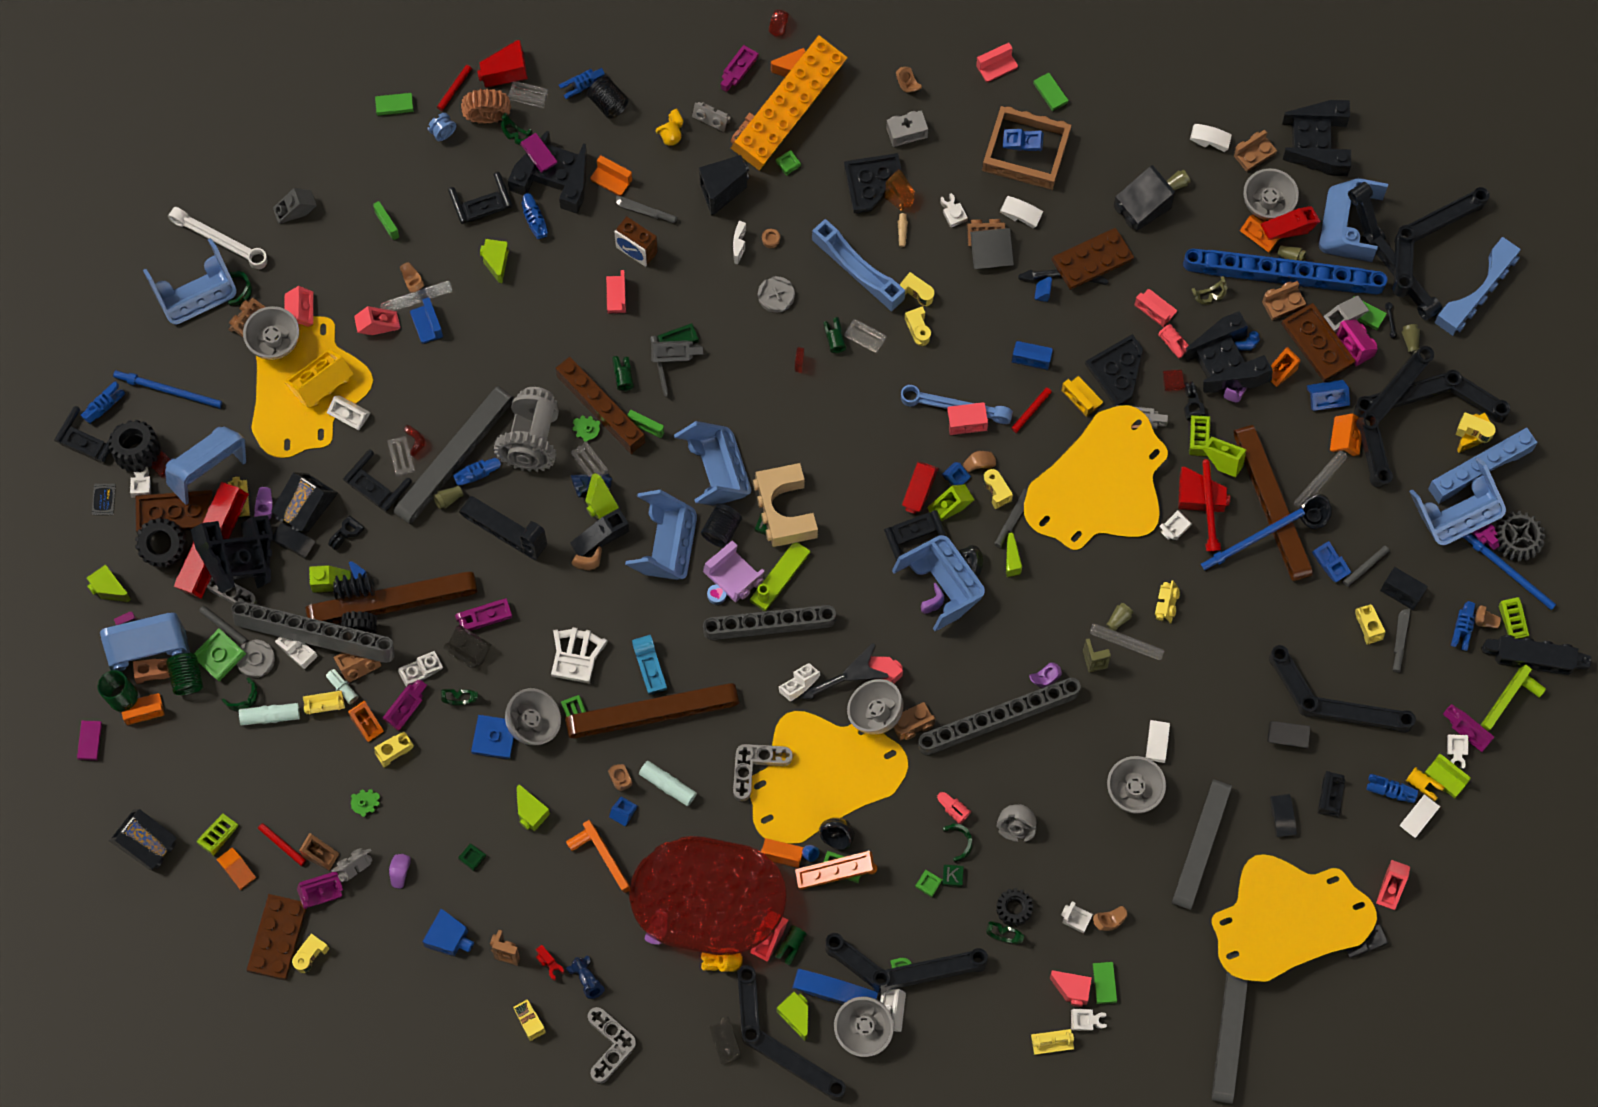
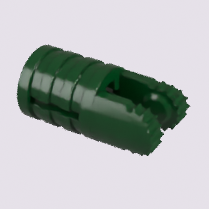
[823,317,847,353]
[612,356,634,391]
[775,925,807,966]

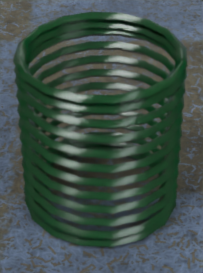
[166,653,204,695]
[97,670,138,711]

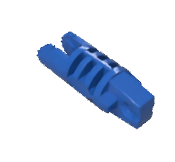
[559,68,605,99]
[521,193,548,239]
[81,381,125,423]
[453,458,501,486]
[1451,601,1476,651]
[1367,774,1418,803]

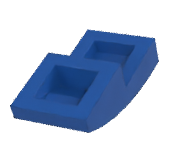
[1003,129,1044,151]
[1312,541,1352,582]

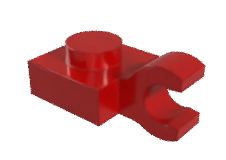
[536,945,564,981]

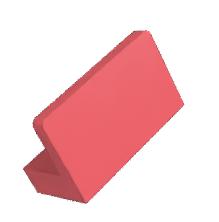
[976,43,1018,83]
[606,270,626,313]
[284,286,313,327]
[1134,289,1177,327]
[947,403,988,435]

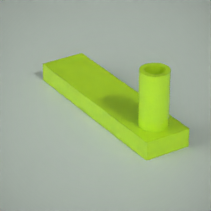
[750,542,810,612]
[1481,665,1546,731]

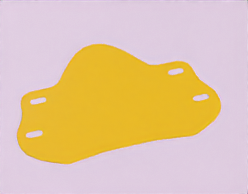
[251,316,373,458]
[1024,405,1168,550]
[746,711,908,843]
[1212,854,1377,982]

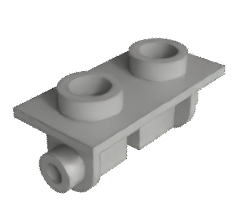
[692,102,731,132]
[331,848,372,882]

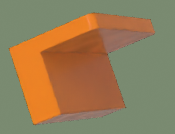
[590,155,632,196]
[1240,214,1281,252]
[1330,413,1362,456]
[122,693,165,725]
[760,838,804,868]

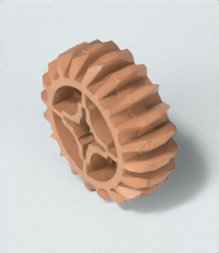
[461,89,511,124]

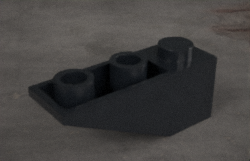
[570,508,629,557]

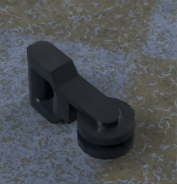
[1184,381,1205,420]
[328,516,365,550]

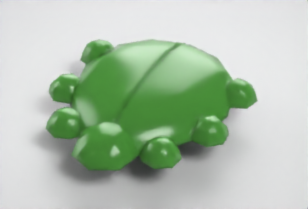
[572,415,600,442]
[351,789,380,817]

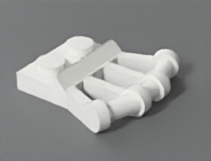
[551,627,608,684]

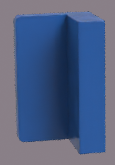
[410,297,443,344]
[1012,341,1053,370]
[1307,380,1350,411]

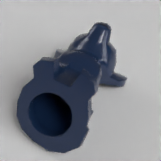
[571,473,612,498]
[566,956,605,999]

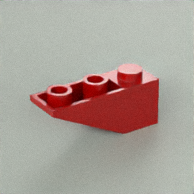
[1260,206,1321,240]

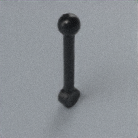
[1385,302,1397,338]

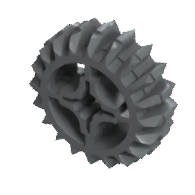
[1495,511,1546,562]

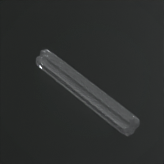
[380,281,452,311]
[1294,451,1347,509]
[1090,623,1164,660]

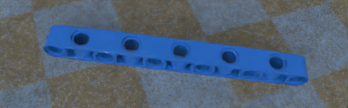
[1183,249,1387,294]

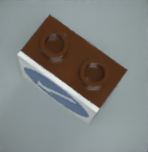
[614,216,658,267]

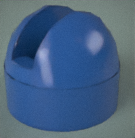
[802,845,820,862]

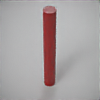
[437,65,472,111]
[1011,387,1052,433]
[258,823,306,866]

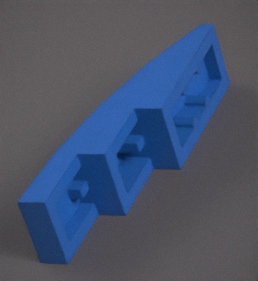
[792,969,878,1005]

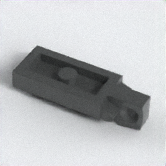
[651,341,703,362]

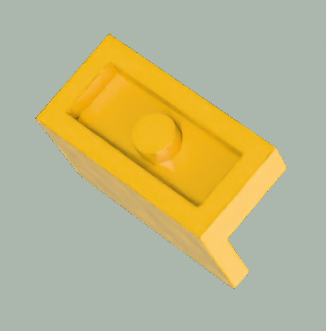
[1061,376,1103,417]

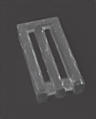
[508,81,548,108]
[845,319,886,353]
[387,436,415,477]
[571,441,608,476]

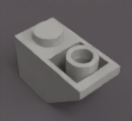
[1323,296,1369,332]

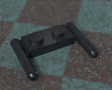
[448,172,513,224]
[54,406,120,463]
[343,449,412,512]
[884,510,948,561]

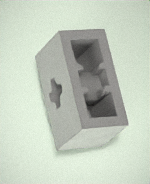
[886,110,928,147]

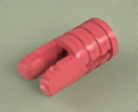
[1158,324,1189,358]
[937,792,971,824]

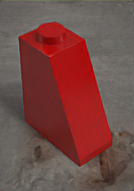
[477,40,528,88]
[902,462,939,514]
[1178,467,1230,512]

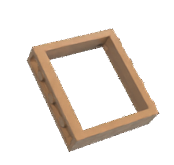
[982,106,1071,190]

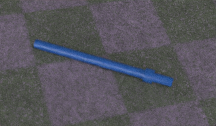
[113,370,223,408]
[1201,508,1305,571]
[1463,533,1556,610]

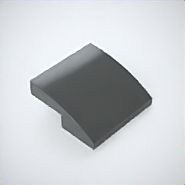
[970,228,1014,269]

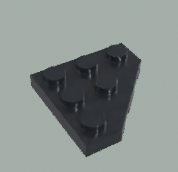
[844,153,901,214]
[1085,334,1143,407]

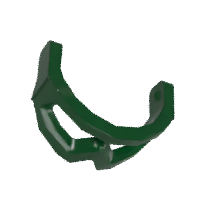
[501,113,533,144]
[228,270,252,306]
[221,677,258,711]
[441,689,478,705]
[942,823,972,862]
[986,921,1024,944]

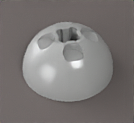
[1243,169,1299,221]
[243,306,299,360]
[847,679,903,734]
[505,688,561,746]
[1107,756,1166,814]
[834,996,894,1057]

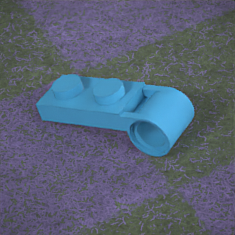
[632,635,667,695]

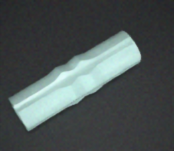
[239,703,300,726]
[639,761,697,807]

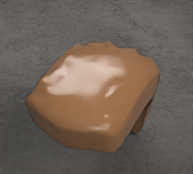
[896,67,922,93]
[400,262,424,293]
[963,451,996,472]
[572,546,602,571]
[1475,605,1501,628]
[608,764,633,791]
[1093,906,1127,931]

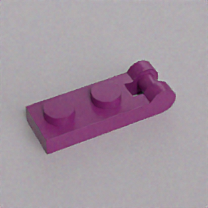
[455,598,512,634]

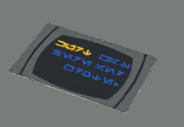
[92,484,115,515]

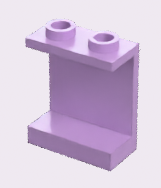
[703,541,765,603]

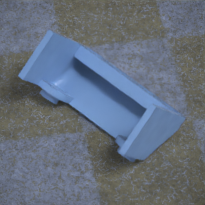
[1319,178,1388,262]
[143,238,237,324]
[674,421,751,506]
[165,427,246,505]
[1409,457,1506,545]
[625,490,697,580]
[892,535,985,631]
[100,613,191,671]

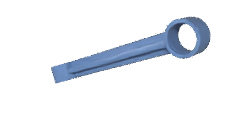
[901,385,1013,424]

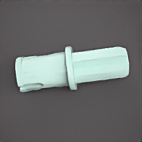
[326,669,359,704]

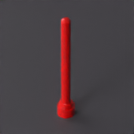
[1202,459,1221,551]

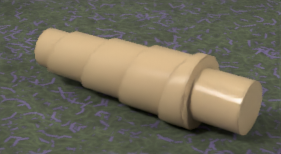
[897,213,908,248]

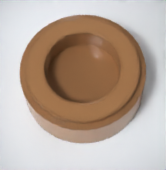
[762,229,780,248]

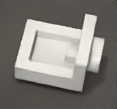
[1160,510,1192,540]
[1061,901,1093,934]

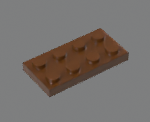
[1051,227,1134,290]
[1281,303,1356,382]
[135,490,213,534]
[247,894,307,980]

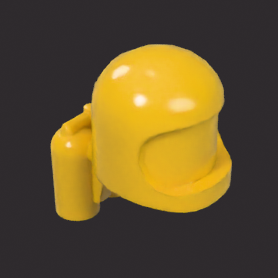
[655,108,683,146]
[701,949,743,972]

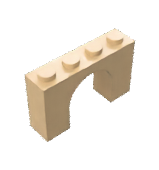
[753,463,818,547]

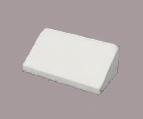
[327,395,370,430]
[880,989,906,1032]

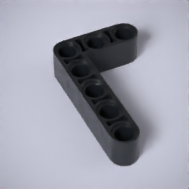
[459,496,547,560]

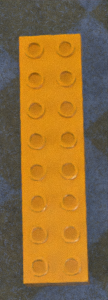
[731,35,848,171]

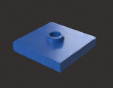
[471,715,514,759]

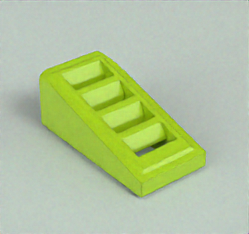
[1189,415,1210,456]
[1006,533,1022,577]
[1499,597,1529,639]
[196,814,239,856]

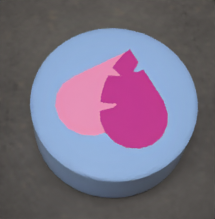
[707,584,726,605]

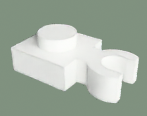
[940,193,968,228]
[130,467,151,498]
[1447,735,1468,769]
[1071,1009,1107,1031]

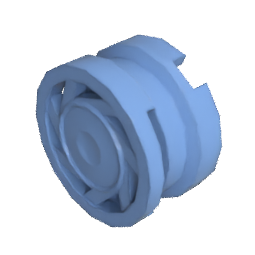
[427,113,457,141]

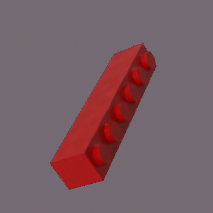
[174,482,249,599]

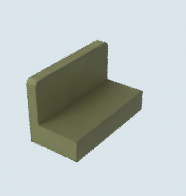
[1083,639,1111,673]

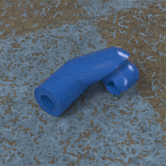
[1235,331,1260,351]

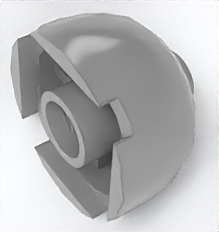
[996,804,1037,842]

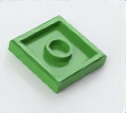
[194,628,246,681]

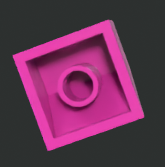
[1336,319,1378,367]

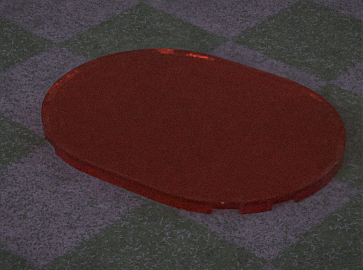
[629,836,787,955]

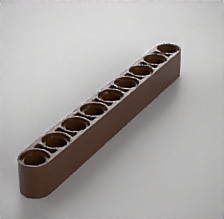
[1233,425,1312,582]
[305,571,478,624]
[565,683,740,738]

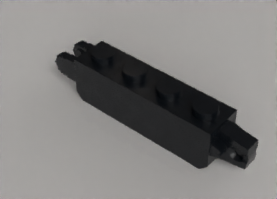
[1481,635,1591,675]

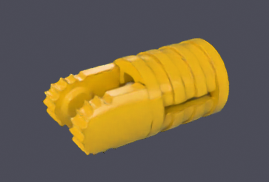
[1406,767,1445,801]

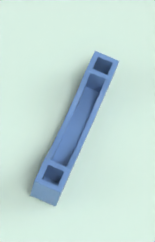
[812,219,905,312]
[1435,237,1521,336]
[1428,428,1538,504]

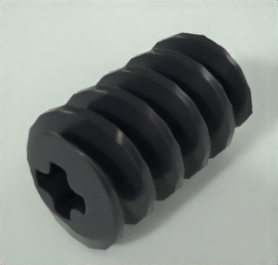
[333,572,375,600]

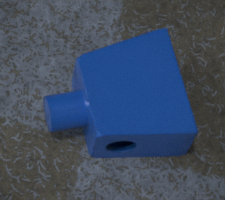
[422,909,474,956]

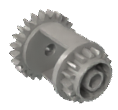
[494,387,559,472]

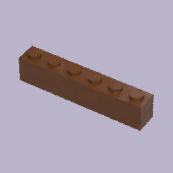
[556,357,645,454]

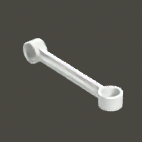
[168,207,268,269]

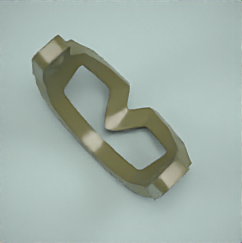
[1192,276,1228,305]

